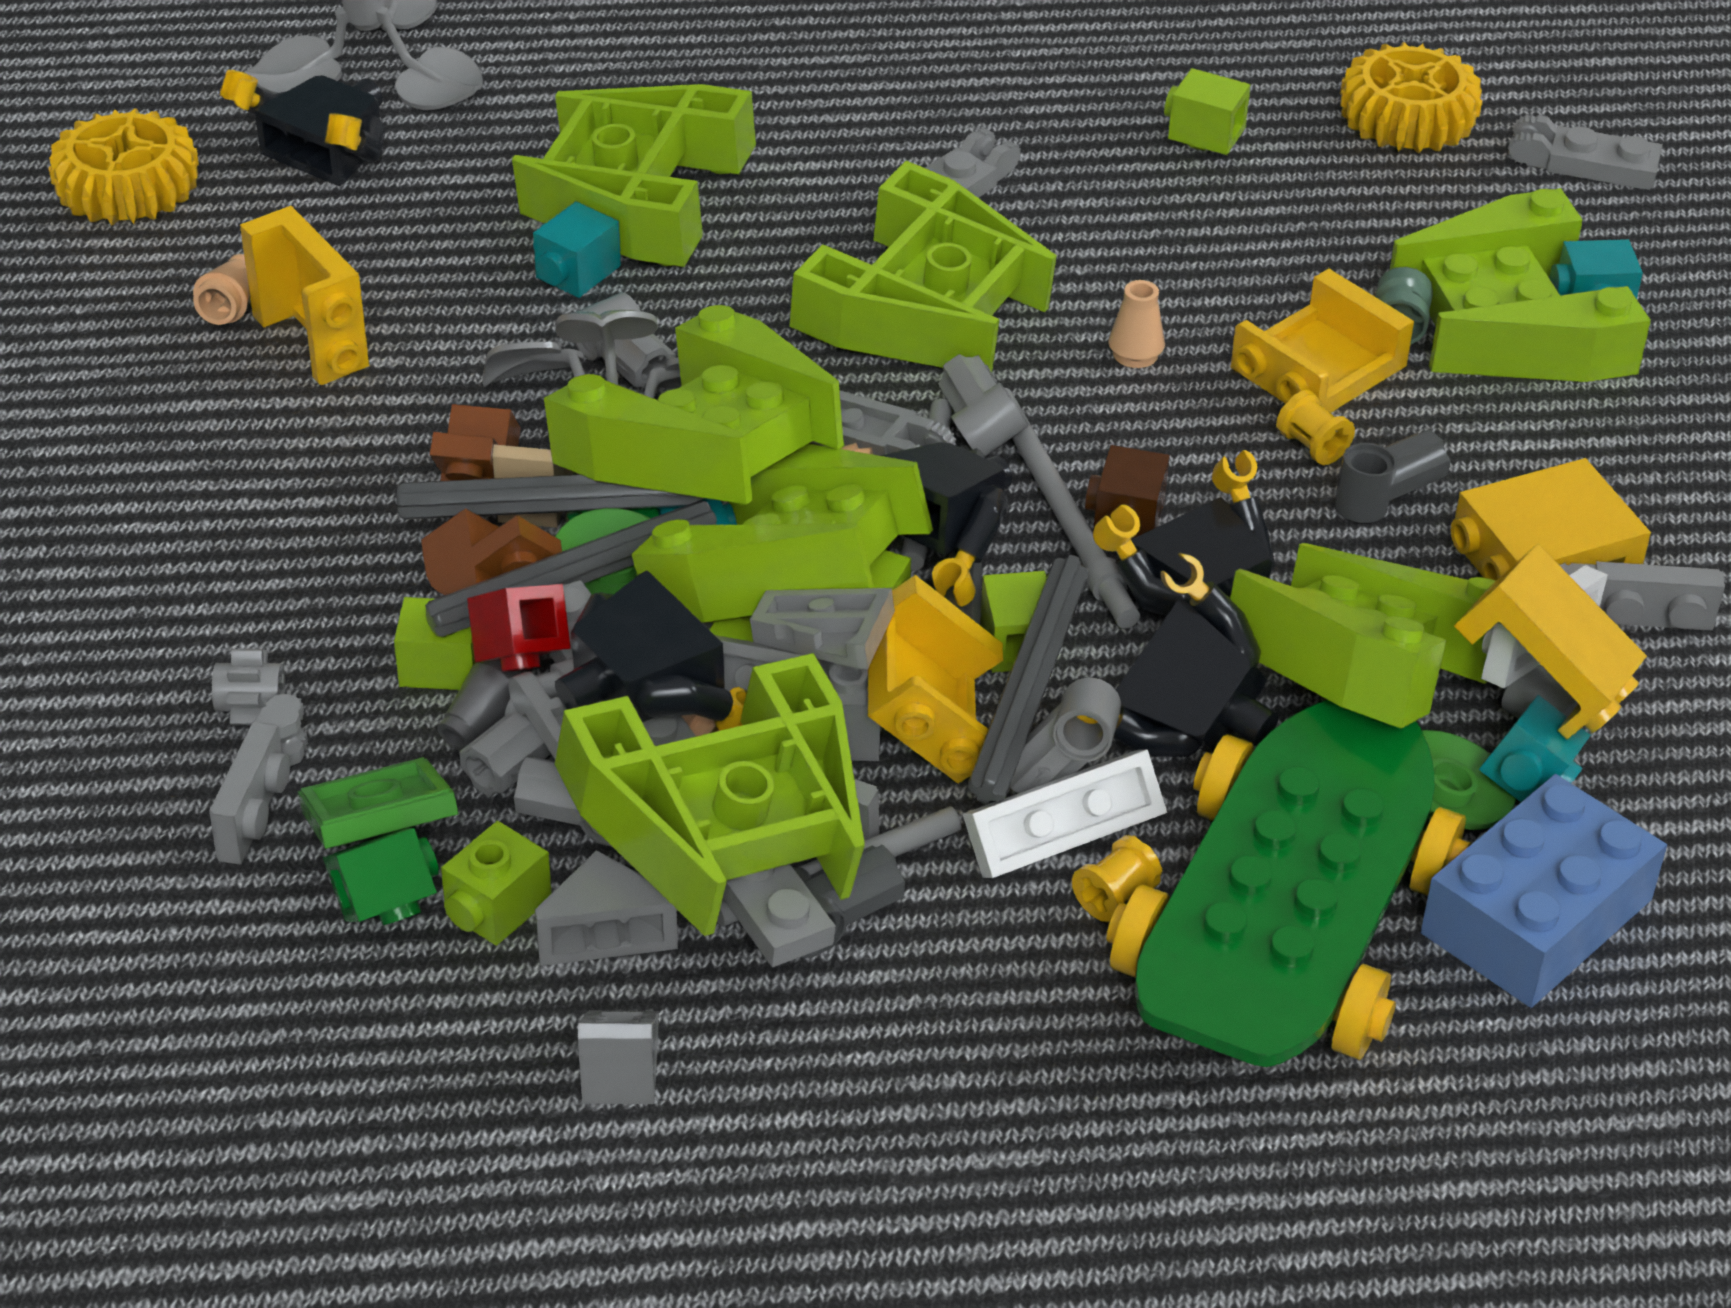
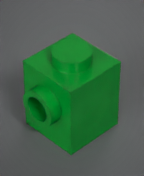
[323,828,439,925]

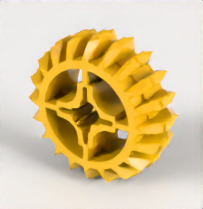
[1340,42,1482,154]
[49,108,199,225]

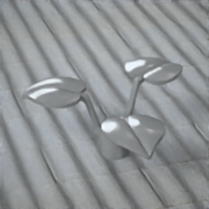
[244,0,483,110]
[482,310,681,399]

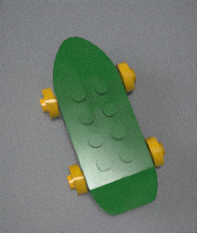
[1106,700,1471,1067]

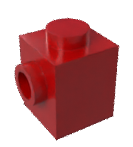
[467,584,571,672]

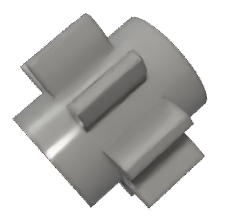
[212,649,285,726]

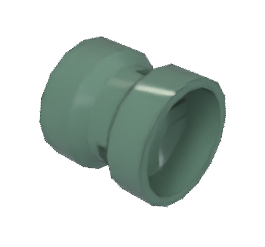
[1375,267,1433,345]

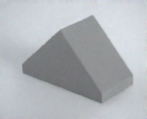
[535,850,678,966]
[578,1010,659,1104]

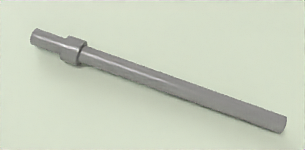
[1005,388,1140,628]

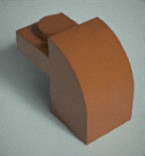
[430,404,521,481]
[421,508,562,595]

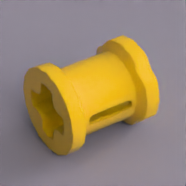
[1276,390,1355,465]
[1072,835,1162,922]

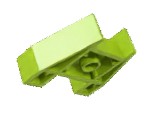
[512,84,756,267]
[789,161,1057,372]
[1390,188,1651,382]
[544,305,844,505]
[631,444,933,623]
[1230,543,1496,729]
[554,653,865,936]

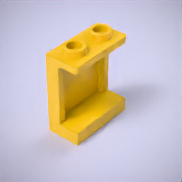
[240,206,369,385]
[1230,268,1414,413]
[1451,458,1651,580]
[1454,543,1647,740]
[868,575,1003,784]

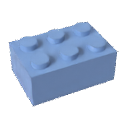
[1420,774,1667,1008]

